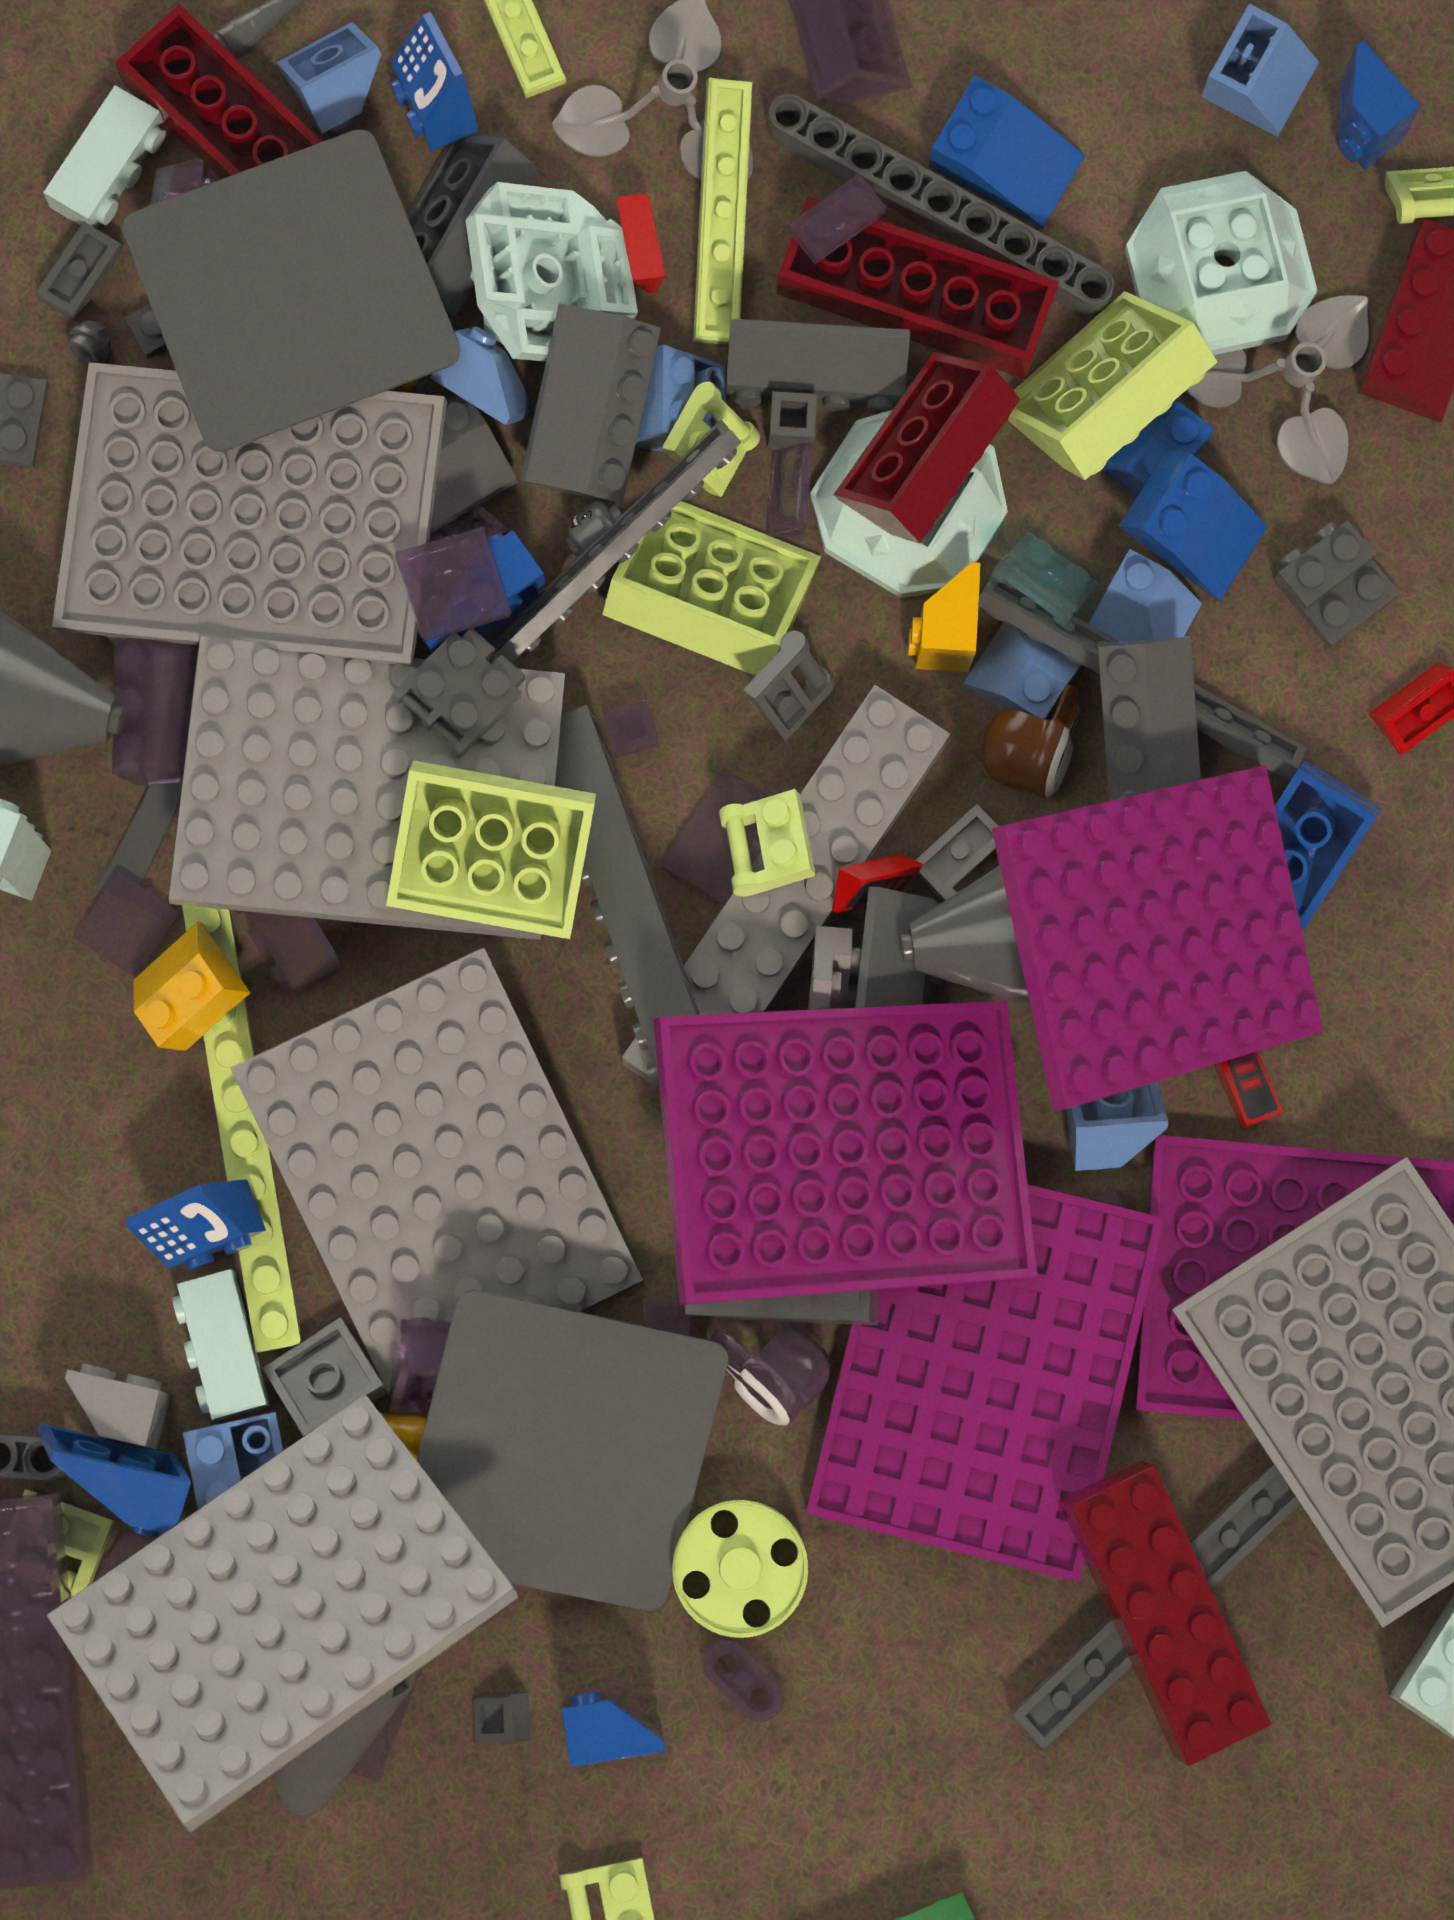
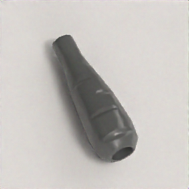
[212,0,304,59]

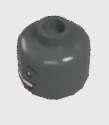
[566,500,626,558]

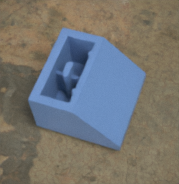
[1201,4,1319,137]
[635,345,726,451]
[183,1412,284,1510]

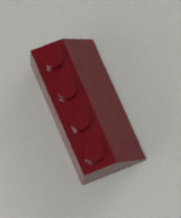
[1358,218,1454,423]
[833,352,1020,543]

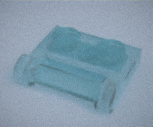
[991,531,1100,628]

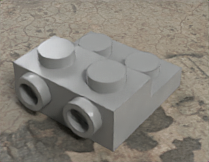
[808,926,860,1010]

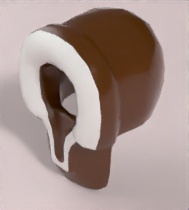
[981,684,1080,798]

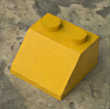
[908,562,980,672]
[133,922,250,1051]

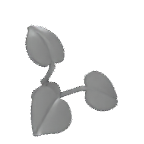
[552,0,753,180]
[1185,295,1369,484]

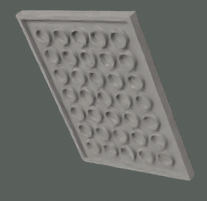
[52,362,447,666]
[169,636,565,940]
[230,947,643,1403]
[1172,1157,1454,1627]
[47,1394,518,1833]

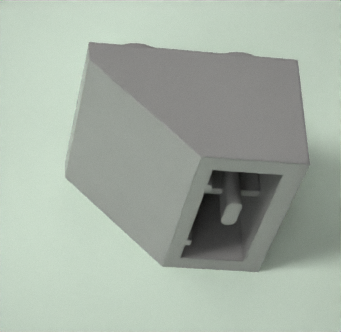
[65,1363,171,1449]

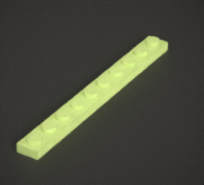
[182,905,302,1353]

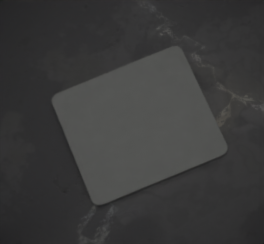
[122,130,461,452]
[416,1290,728,1611]

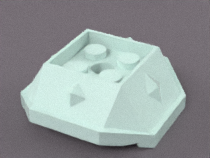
[1125,171,1318,355]
[466,182,638,361]
[809,409,1008,598]

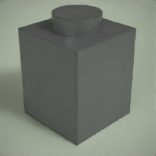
[768,391,817,453]

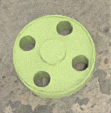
[672,1500,808,1638]

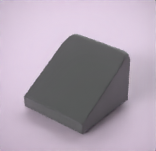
[473,1693,531,1743]

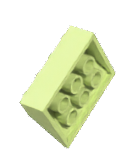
[1008,291,1217,480]
[602,501,821,675]
[386,760,596,939]

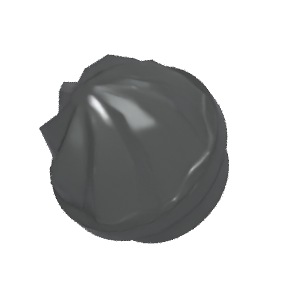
[66,321,112,367]

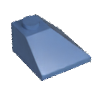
[276,22,381,134]
[430,326,535,425]
[1089,549,1202,641]
[963,621,1081,720]
[1066,1081,1168,1171]

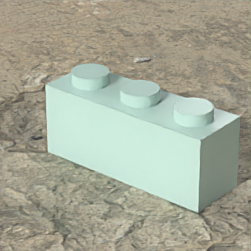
[43,85,166,229]
[172,1269,270,1421]

